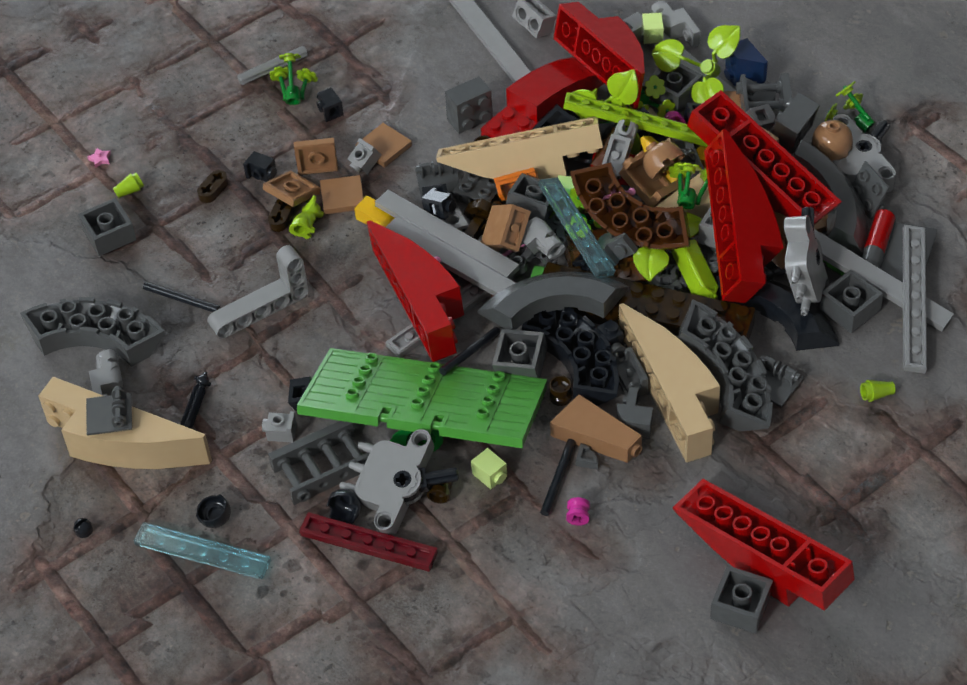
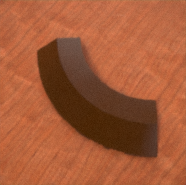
[570,162,690,249]

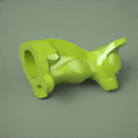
[289,195,324,239]

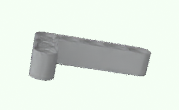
[207,245,308,338]

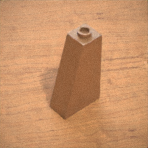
[550,395,643,463]

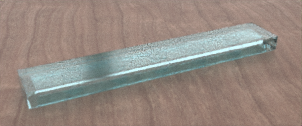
[538,178,616,278]
[134,522,271,579]

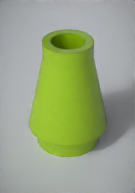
[113,173,144,198]
[860,380,895,402]

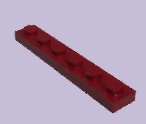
[299,512,438,572]

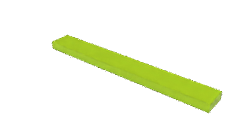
[563,92,708,147]

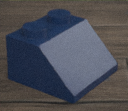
[724,38,768,87]

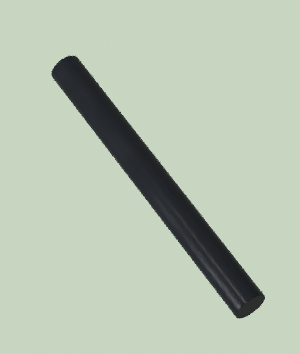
[143,282,220,312]
[439,327,500,376]
[540,439,576,516]

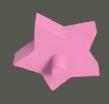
[88,148,111,168]

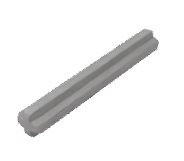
[237,46,308,85]

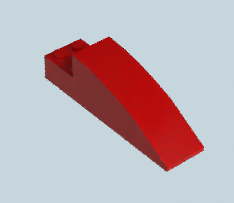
[553,2,645,110]
[481,57,604,138]
[687,90,842,225]
[704,129,784,303]
[366,220,464,362]
[673,479,854,611]

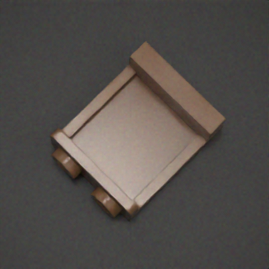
[618,151,685,208]
[481,204,531,252]

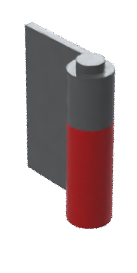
[861,209,937,282]

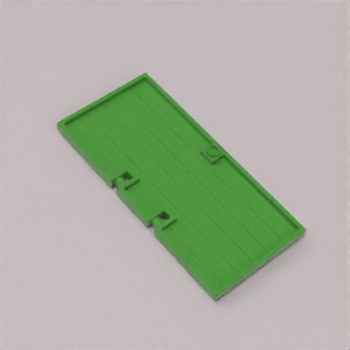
[297,348,547,448]

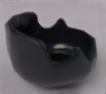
[326,489,361,524]
[196,494,231,528]

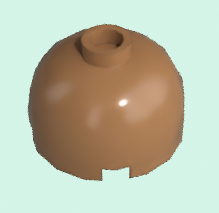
[811,120,853,160]
[643,141,685,181]

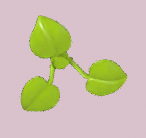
[652,25,741,104]
[572,69,641,155]
[633,212,702,282]

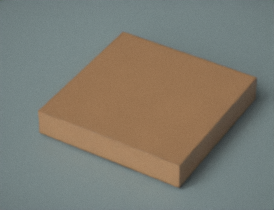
[355,123,412,168]
[294,138,338,175]
[263,170,321,207]
[320,175,363,215]

